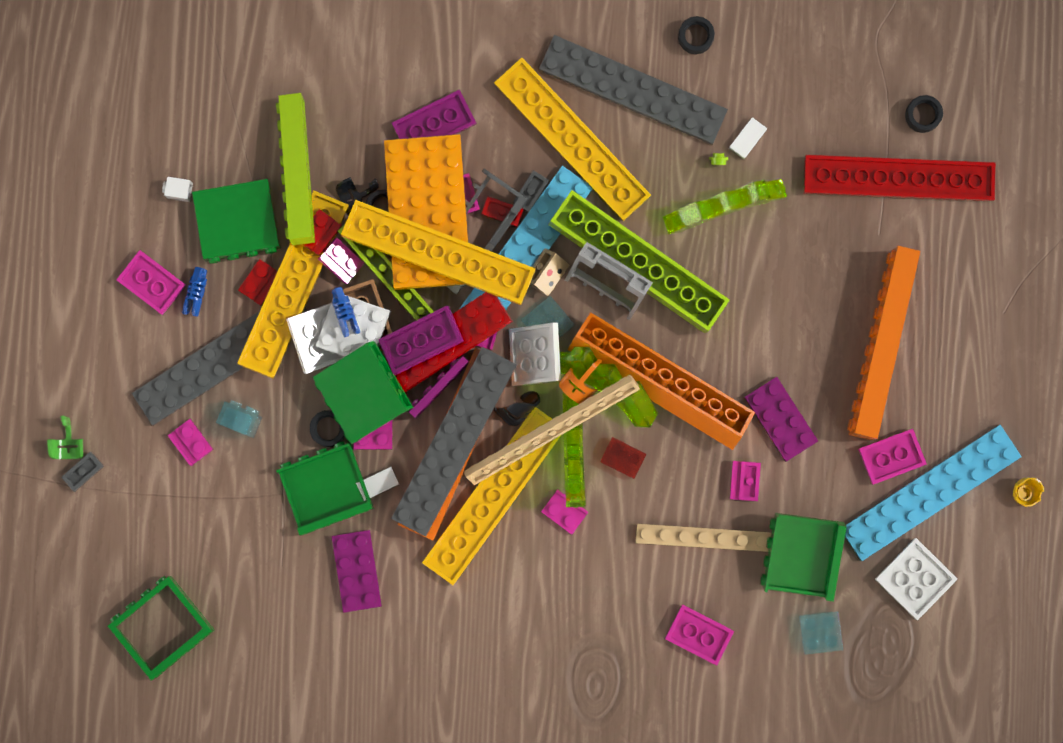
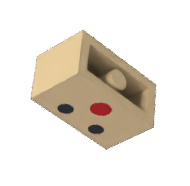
[530,248,569,296]

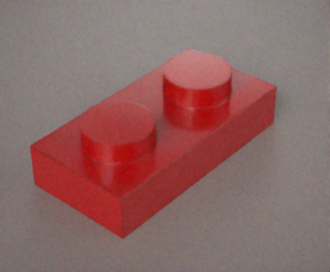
[481,196,524,228]

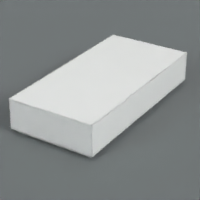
[729,117,767,159]
[356,467,399,501]

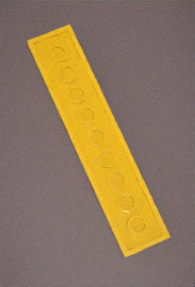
[494,58,651,221]
[237,190,349,379]
[341,200,535,305]
[422,407,561,585]

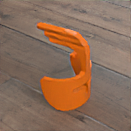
[559,359,602,404]

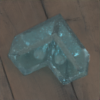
[216,400,263,438]

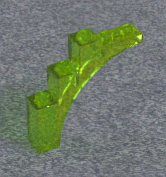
[663,179,787,235]
[559,347,658,428]
[562,380,586,508]

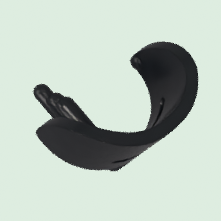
[336,177,379,216]
[493,391,540,426]

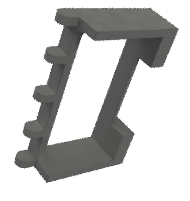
[465,168,528,252]

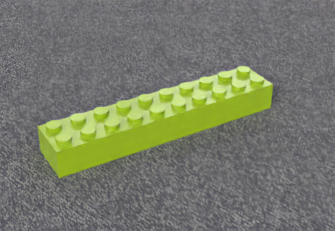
[548,190,730,333]

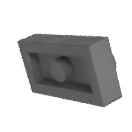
[513,170,549,213]
[61,452,104,492]

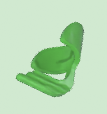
[47,416,83,459]

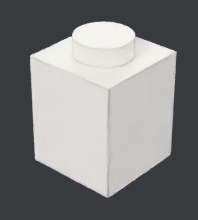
[162,177,193,202]

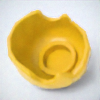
[1013,477,1044,507]

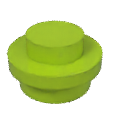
[709,153,728,165]

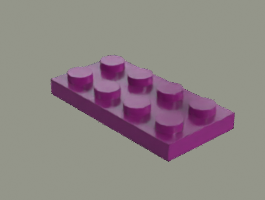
[392,89,477,139]
[379,306,464,375]
[409,356,469,419]
[744,377,818,462]
[332,530,382,613]

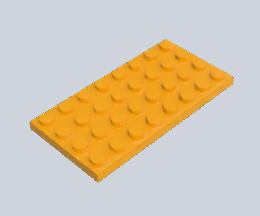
[384,134,468,290]

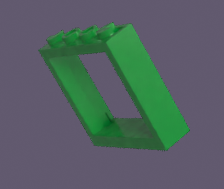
[108,576,215,681]

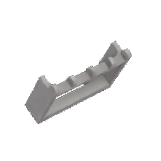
[565,242,653,320]

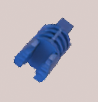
[182,267,207,317]
[331,287,360,338]

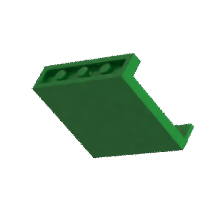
[192,179,281,264]
[313,341,414,444]
[276,441,374,536]
[760,513,846,602]

